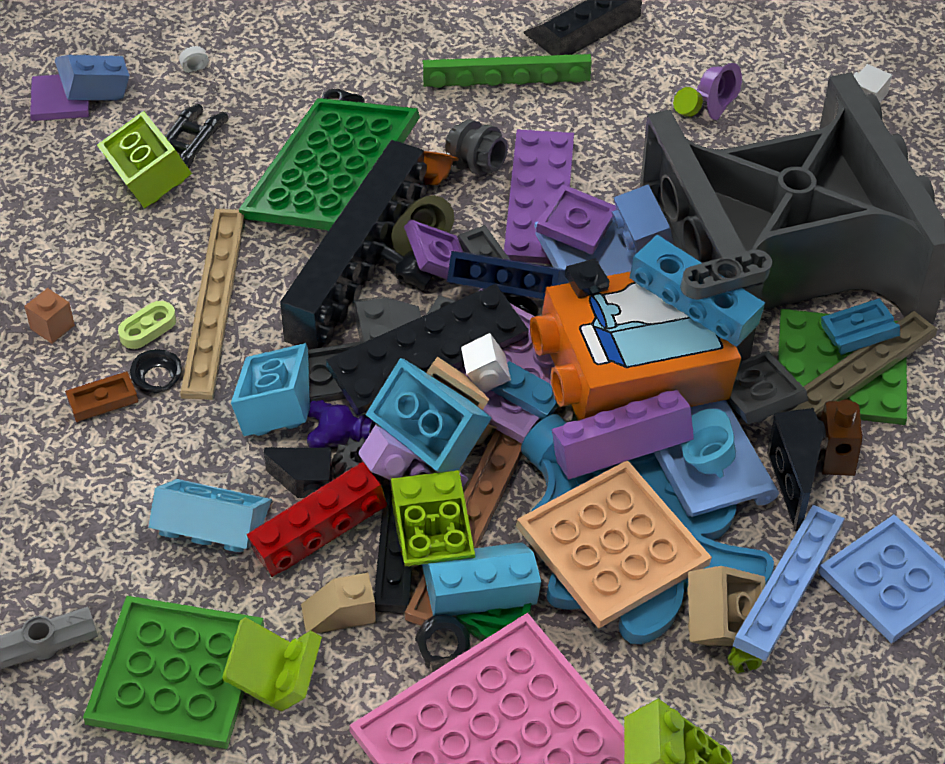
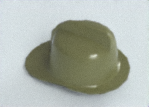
[391,195,455,256]

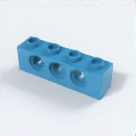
[629,235,765,347]

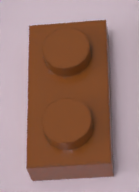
[65,371,138,422]

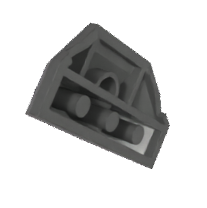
[352,296,421,344]

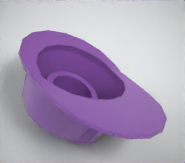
[697,63,742,120]

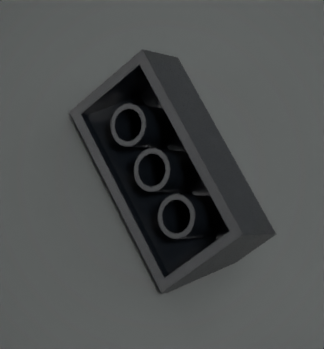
[524,0,642,55]

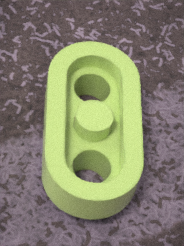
[118,301,176,349]

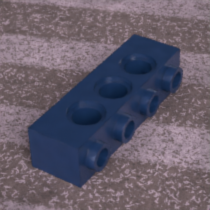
[447,251,569,299]

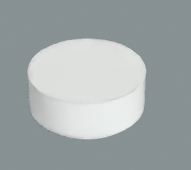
[179,46,209,72]

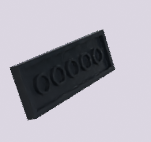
[326,284,529,415]

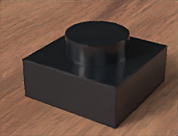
[565,258,610,298]

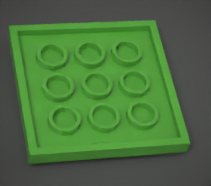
[778,309,907,425]
[83,595,264,749]

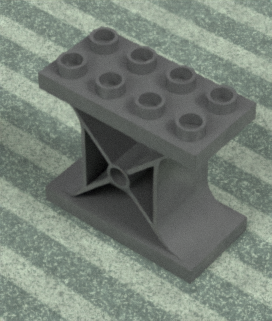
[640,72,945,361]

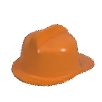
[424,151,459,185]

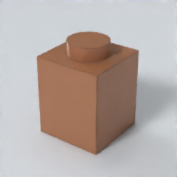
[24,288,75,344]

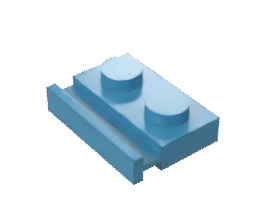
[821,298,900,355]

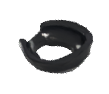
[130,349,182,393]
[415,615,471,671]

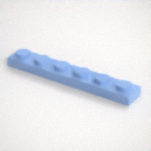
[733,505,845,661]

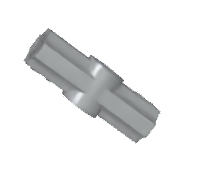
[0,607,98,669]

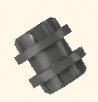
[445,119,508,176]

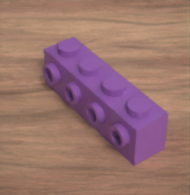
[552,390,694,480]

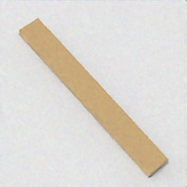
[180,209,244,400]

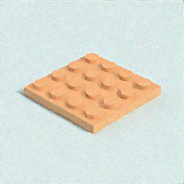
[516,461,712,629]

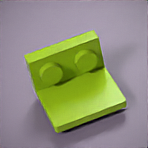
[222,617,322,711]

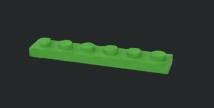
[423,54,592,88]

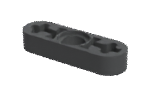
[680,249,772,299]

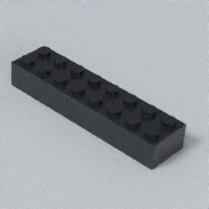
[280,139,427,350]

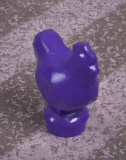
[307,400,376,448]

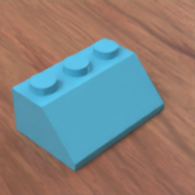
[148,479,272,552]
[422,542,541,616]

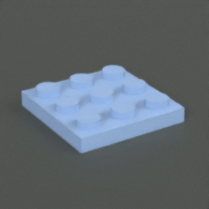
[818,514,945,644]

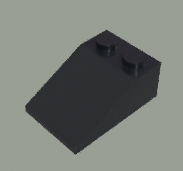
[767,408,826,532]

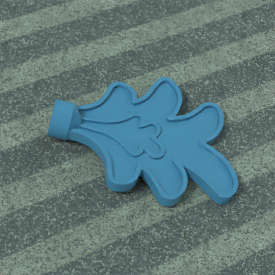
[521,414,774,645]

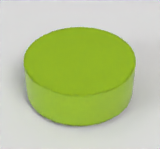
[673,87,703,117]

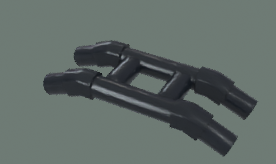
[165,104,228,168]

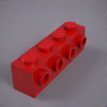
[246,462,387,577]

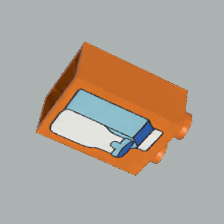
[530,271,741,421]

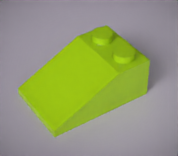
[97,111,192,209]

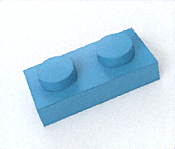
[491,361,559,419]

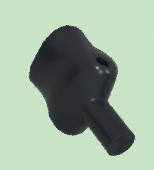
[380,246,434,291]

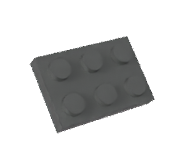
[727,351,809,425]

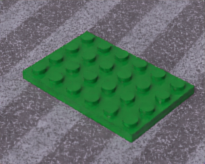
[238,98,420,230]

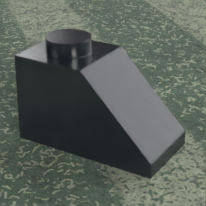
[264,447,333,498]

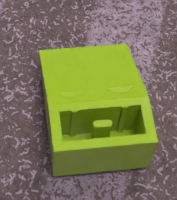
[391,470,475,566]
[624,698,733,764]

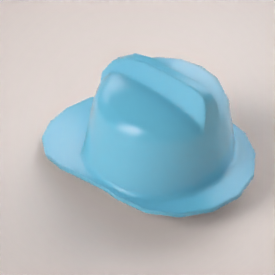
[681,409,736,478]

